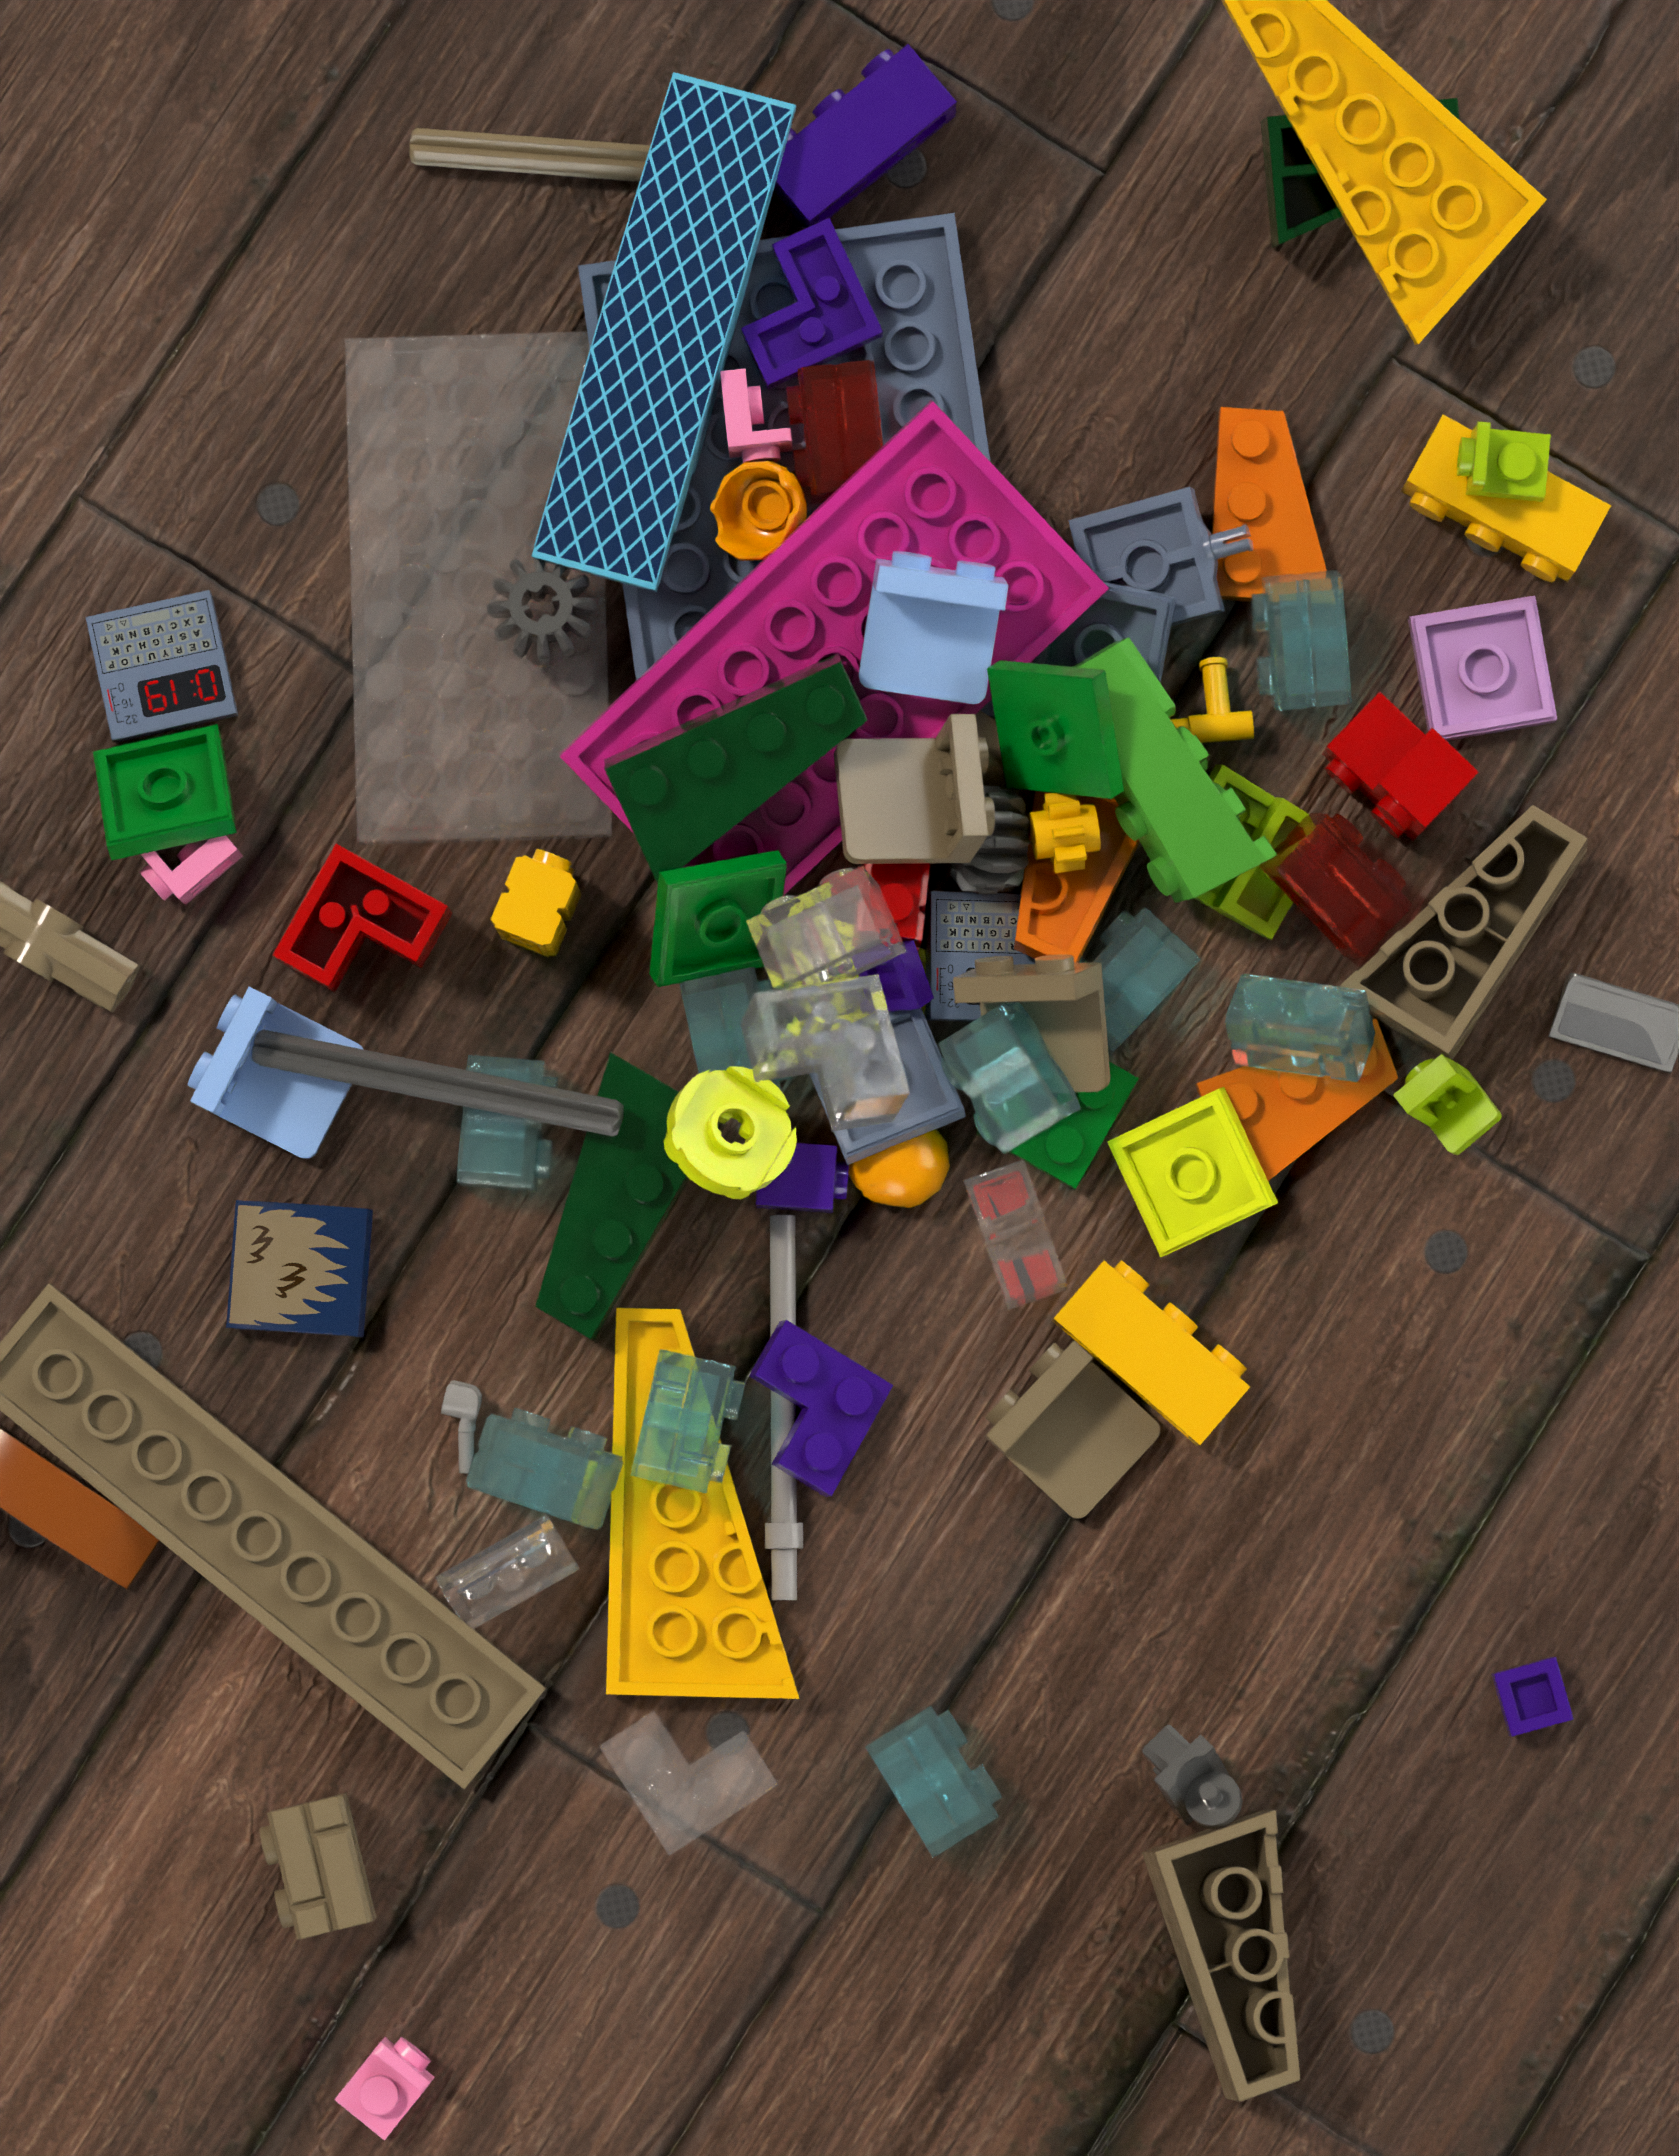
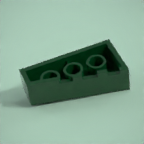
[604,653,868,884]
[535,1052,722,1341]

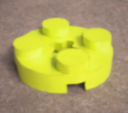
[664,1066,797,1199]

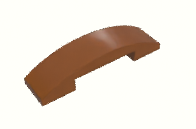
[0,1426,160,1589]

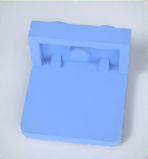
[858,551,1009,704]
[188,987,364,1159]

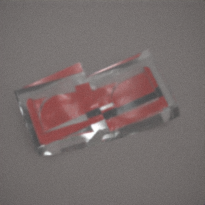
[963,1159,1068,1310]

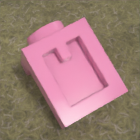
[720,369,793,463]
[139,835,243,905]
[334,2037,435,2140]

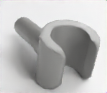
[441,1380,482,1473]

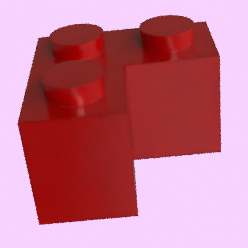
[1322,692,1479,842]
[272,844,453,993]

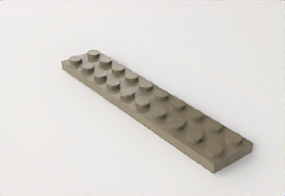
[0,1284,547,1789]

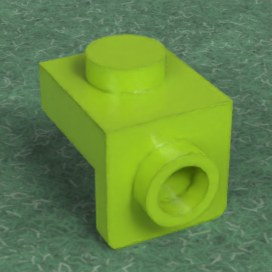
[1393,1054,1502,1155]

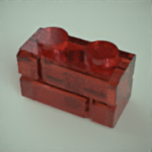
[786,360,883,504]
[1259,813,1413,959]

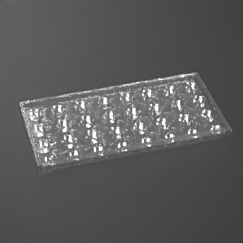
[345,331,613,845]

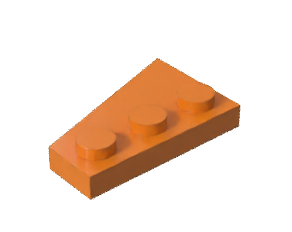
[1211,407,1335,607]
[1195,1018,1398,1181]

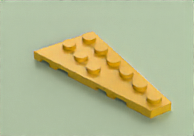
[1221,0,1547,345]

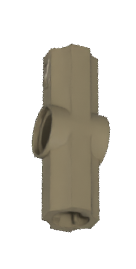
[0,881,141,1013]

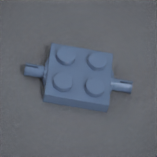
[1068,487,1253,626]

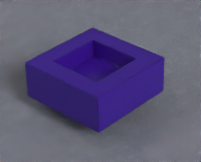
[851,940,934,1013]
[1492,1656,1573,1737]

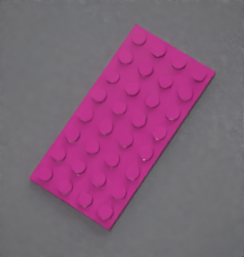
[559,400,1109,896]

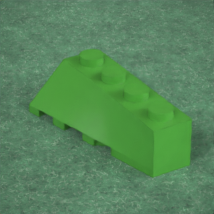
[1073,637,1277,903]

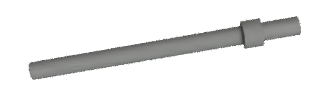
[765,1215,803,1600]

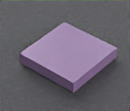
[1408,596,1557,741]

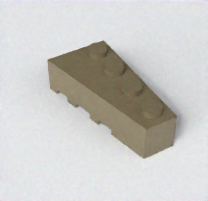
[1340,805,1588,1060]
[1142,1810,1300,2102]

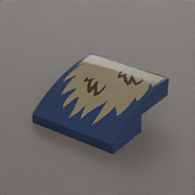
[226,1200,373,1337]

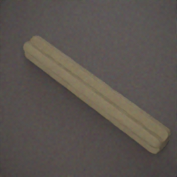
[409,128,651,182]

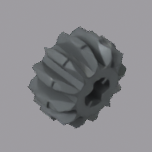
[487,559,597,663]
[950,785,1031,895]

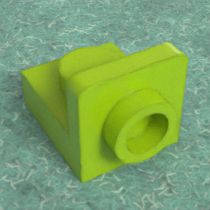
[1457,421,1551,502]

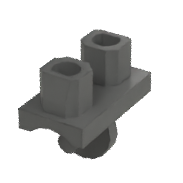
[1142,1724,1243,1829]

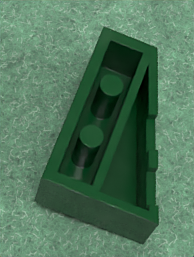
[1260,98,1460,248]

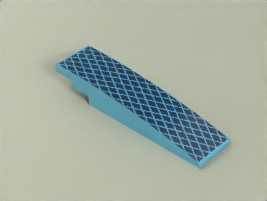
[531,72,796,592]

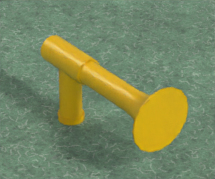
[1170,657,1254,743]

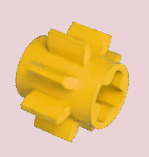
[1029,793,1101,873]

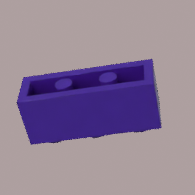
[773,44,957,229]

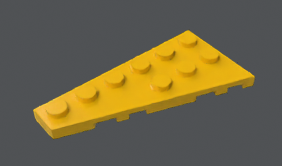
[606,1308,799,1699]

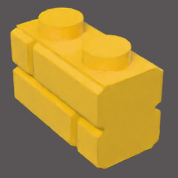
[491,849,581,958]

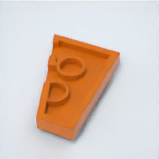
[1014,791,1140,963]

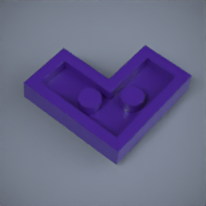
[741,218,883,390]
[749,1320,893,1497]

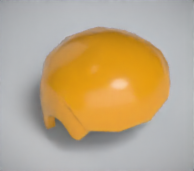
[710,461,807,561]
[848,1129,950,1208]

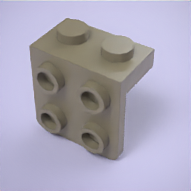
[834,714,995,864]
[953,954,1110,1094]
[984,1341,1160,1518]

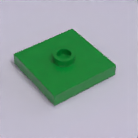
[987,660,1124,799]
[93,724,237,861]
[649,850,787,987]

